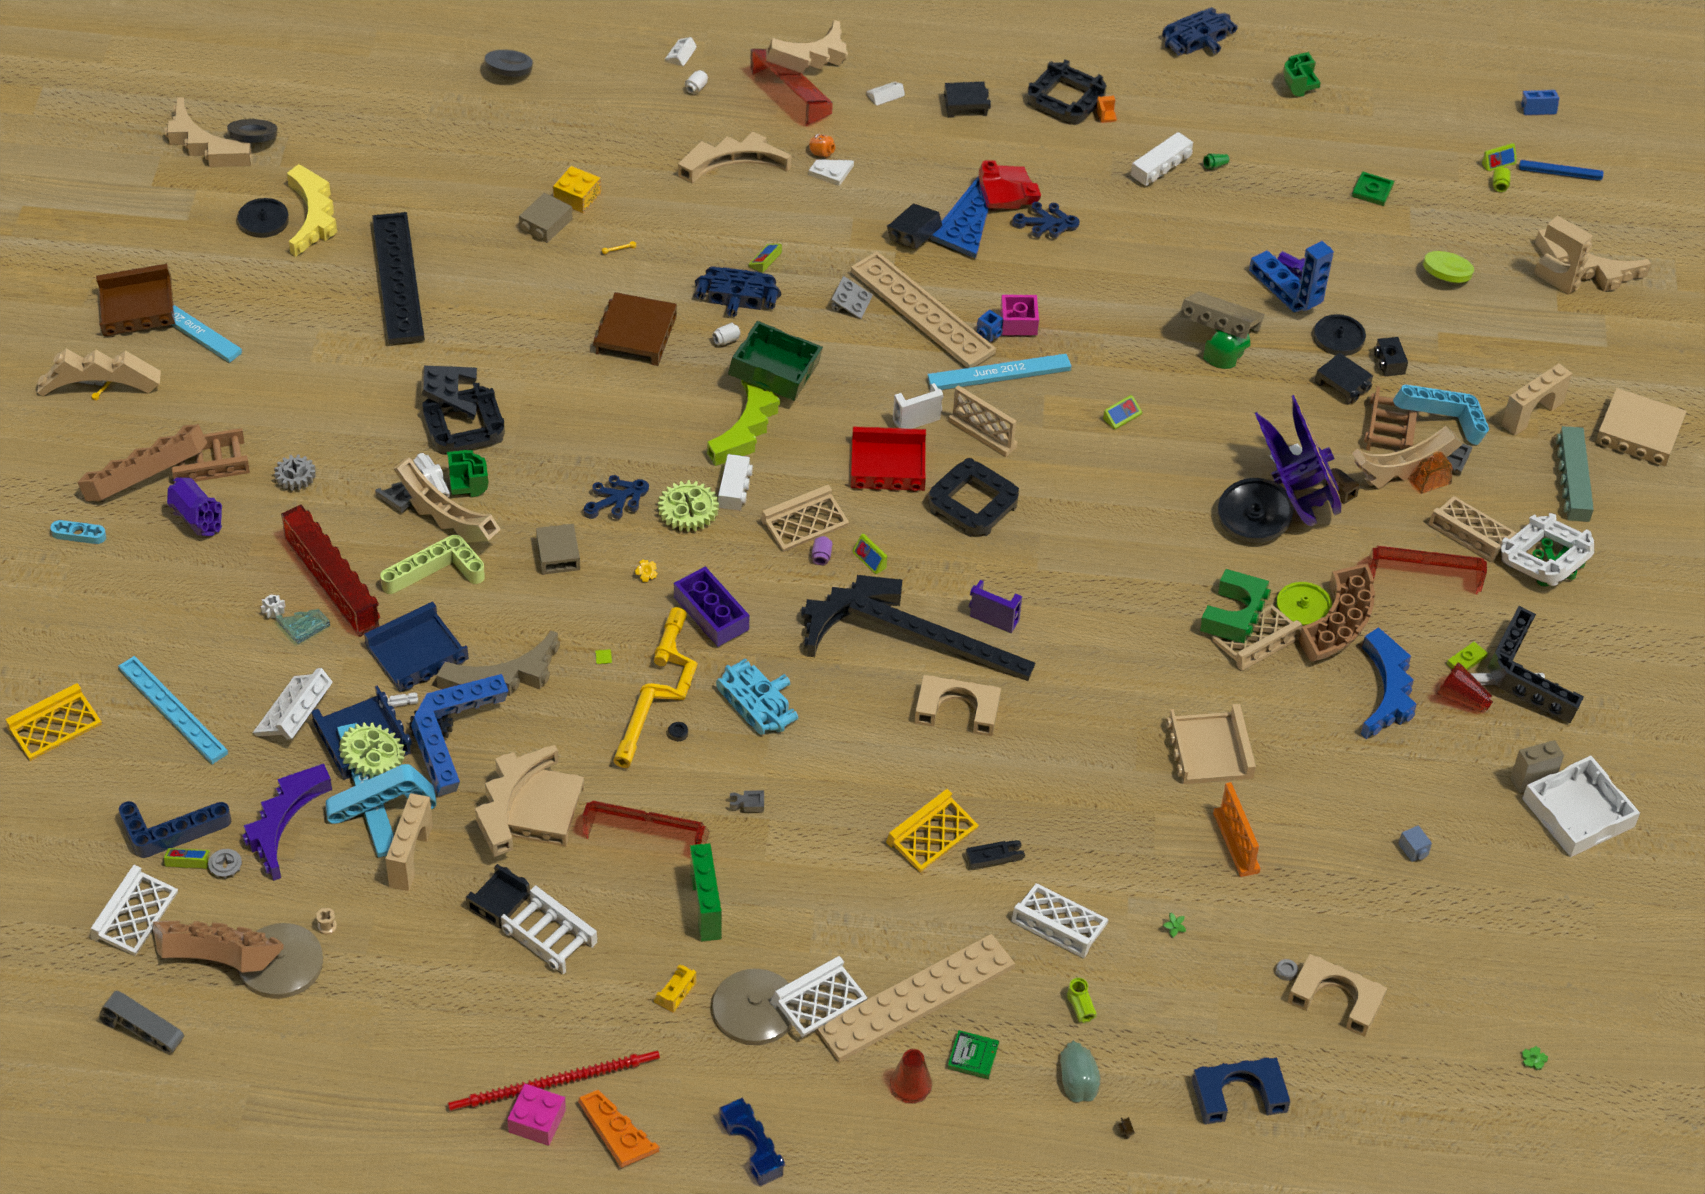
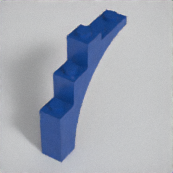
[1361,627,1417,739]

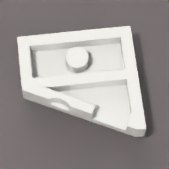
[809,160,854,186]

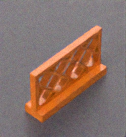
[1213,782,1261,877]

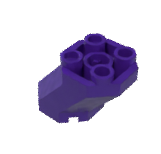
[167,478,222,536]

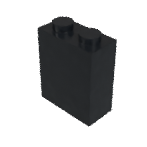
[887,203,943,249]

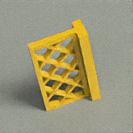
[5,683,102,761]
[886,789,979,873]

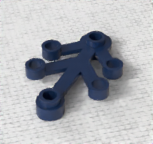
[1012,202,1080,238]
[584,475,649,519]

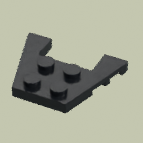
[421,365,477,420]

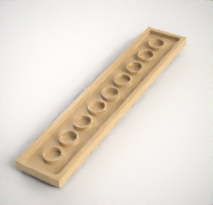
[851,251,996,368]
[816,934,1015,1062]

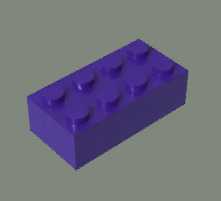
[674,566,750,647]

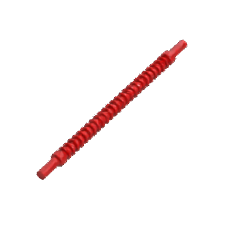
[448,1050,660,1111]

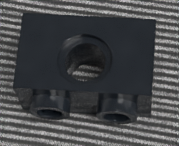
[1374,337,1408,377]

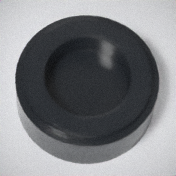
[668,722,688,742]

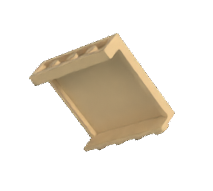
[1595,388,1687,467]
[1166,704,1256,784]
[508,770,585,847]

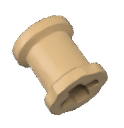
[316,908,337,935]

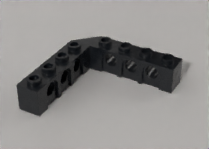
[1487,606,1584,723]

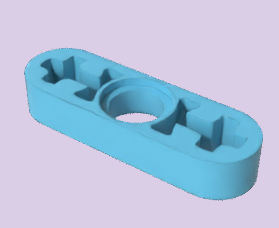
[50,520,106,544]

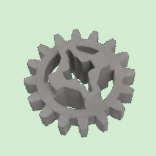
[274,455,316,491]

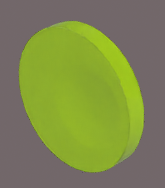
[1423,251,1474,283]
[1276,582,1332,626]

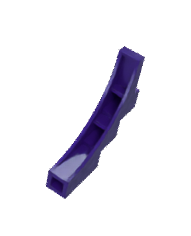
[242,763,332,881]

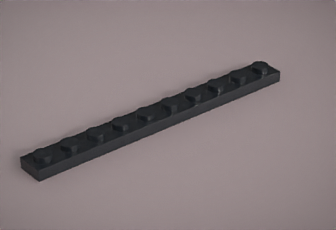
[848,593,1036,681]

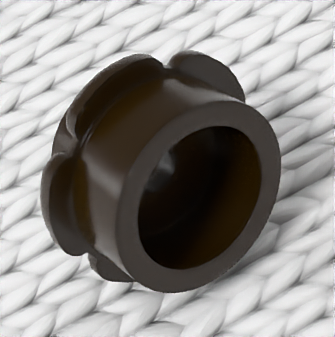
[1118,1117,1135,1138]

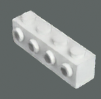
[1131,132,1193,186]

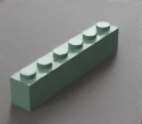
[1556,426,1594,522]

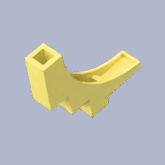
[287,164,337,257]

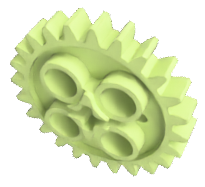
[658,480,719,532]
[339,722,405,778]

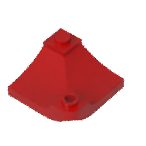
[979,160,1041,209]

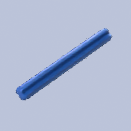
[1519,160,1604,180]

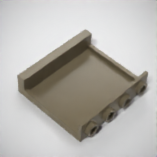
[1179,291,1265,339]

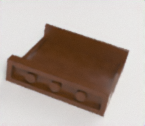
[96,263,175,336]
[593,292,677,366]

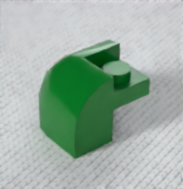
[1283,52,1321,97]
[1203,329,1251,369]
[447,450,489,498]

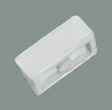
[665,37,696,66]
[866,82,905,105]

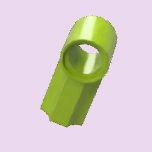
[1067,978,1097,1023]

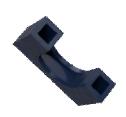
[1192,1057,1291,1125]

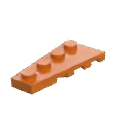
[578,1090,660,1168]

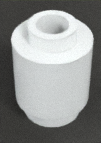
[685,70,708,94]
[712,323,740,346]

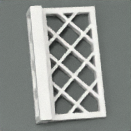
[253,668,333,739]
[91,865,178,956]
[1011,883,1109,958]
[770,956,867,1037]

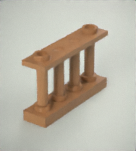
[1364,386,1417,451]
[172,428,250,483]

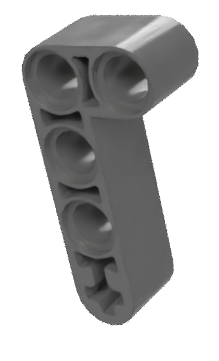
[99,991,184,1054]

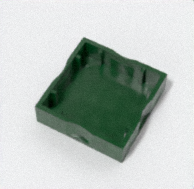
[728,321,823,401]

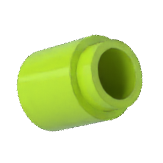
[1493,167,1511,192]

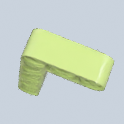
[380,535,485,594]

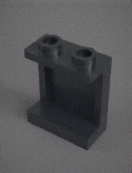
[944,81,991,118]
[1314,353,1373,405]
[466,864,530,929]

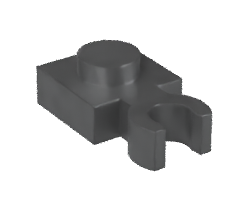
[730,790,764,812]

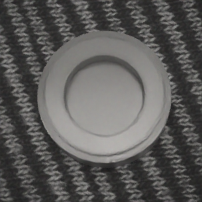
[1276,959,1298,981]

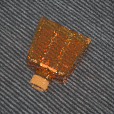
[1412,451,1452,494]

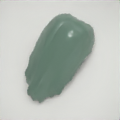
[1060,1040,1100,1102]

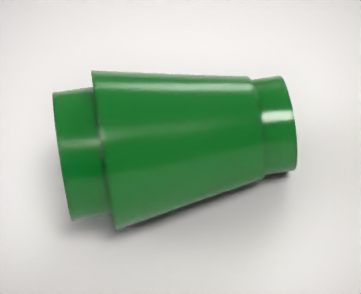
[1203,153,1229,170]

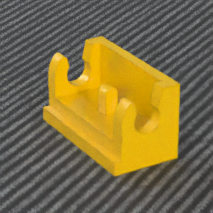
[654,965,697,1013]

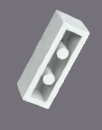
[718,454,753,511]

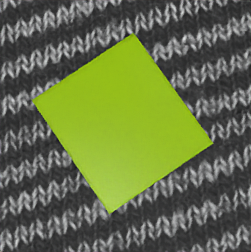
[595,649,612,664]

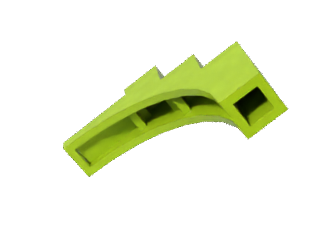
[707,380,780,466]

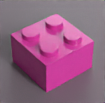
[1000,295,1039,335]
[507,1084,566,1146]

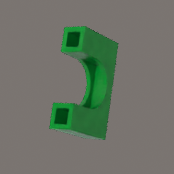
[1200,569,1271,644]
[690,843,722,942]

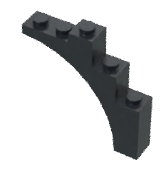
[801,575,903,657]

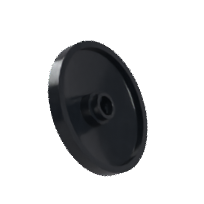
[1218,478,1293,543]

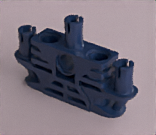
[1162,7,1238,56]
[694,266,781,317]

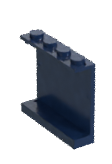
[311,685,412,780]

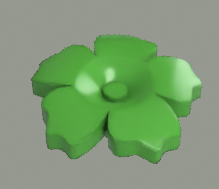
[1522,1046,1548,1070]

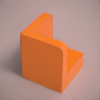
[1096,96,1117,123]

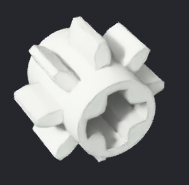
[261,595,286,618]

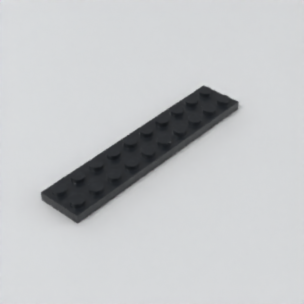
[372,212,425,344]

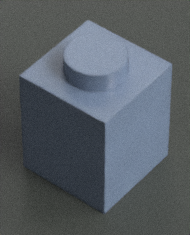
[1399,825,1432,862]

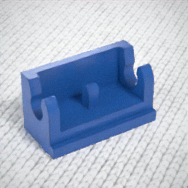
[1521,90,1559,115]

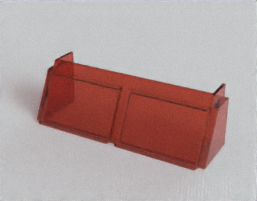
[750,49,833,126]
[1368,546,1487,595]
[582,800,710,845]

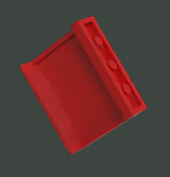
[851,426,926,491]

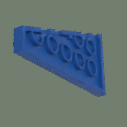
[930,176,989,259]

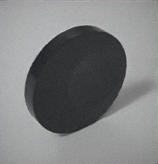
[484,50,533,77]
[227,119,278,143]
[237,198,289,238]
[1314,314,1366,356]

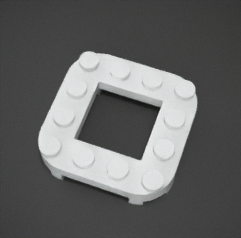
[1501,513,1594,586]

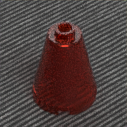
[1436,662,1493,712]
[890,1049,933,1104]

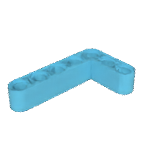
[1393,385,1489,445]
[325,764,437,824]

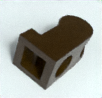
[1326,468,1360,504]

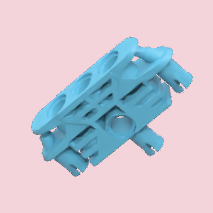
[716,659,798,735]

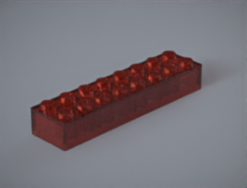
[281,504,380,637]

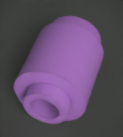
[812,536,833,566]

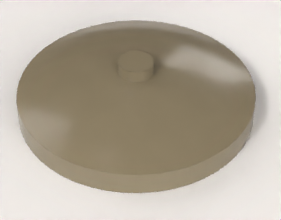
[238,923,323,999]
[713,969,798,1045]

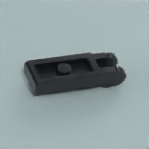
[966,840,1025,869]

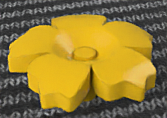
[634,559,658,583]

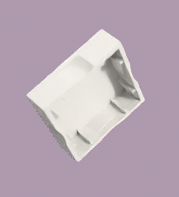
[1523,756,1640,857]

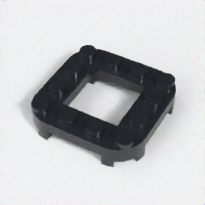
[1027,59,1107,125]
[422,383,505,455]
[929,458,1019,537]

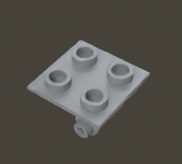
[831,276,873,319]

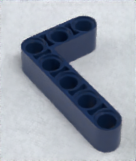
[119,801,232,858]

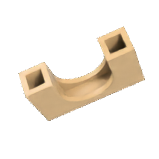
[1534,215,1593,295]
[1501,363,1572,436]
[915,675,1001,736]
[386,793,433,891]
[1288,954,1387,1037]

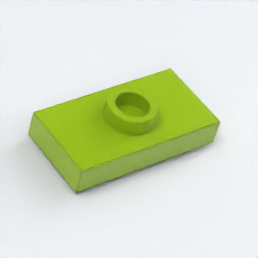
[1447,642,1488,676]

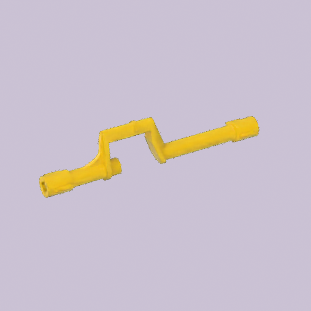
[613,607,698,768]

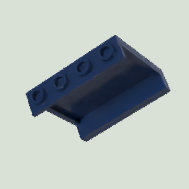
[364,601,469,692]

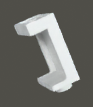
[893,383,943,429]

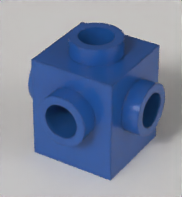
[977,310,1003,342]

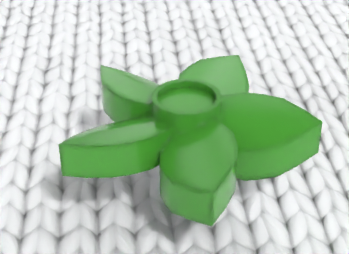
[1163,912,1186,938]

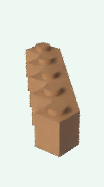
[77,424,207,502]

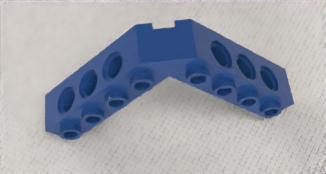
[1249,241,1334,312]
[411,674,508,797]

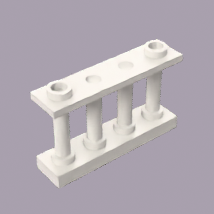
[501,886,597,974]

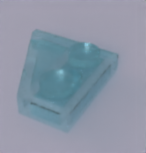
[276,609,330,644]

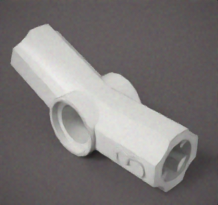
[414,453,450,497]

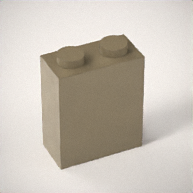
[519,193,573,243]
[536,524,580,575]
[1510,740,1564,794]

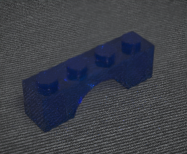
[719,1097,785,1187]

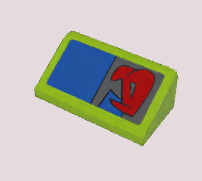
[1482,143,1517,171]
[748,244,782,273]
[1103,395,1143,430]
[853,534,887,574]
[164,848,210,869]

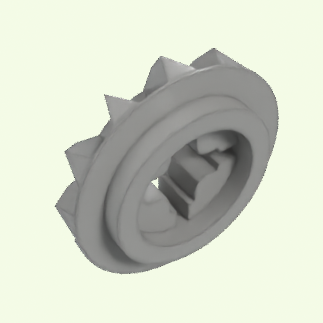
[208,849,242,879]

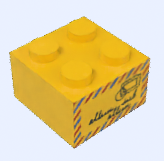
[553,166,601,213]

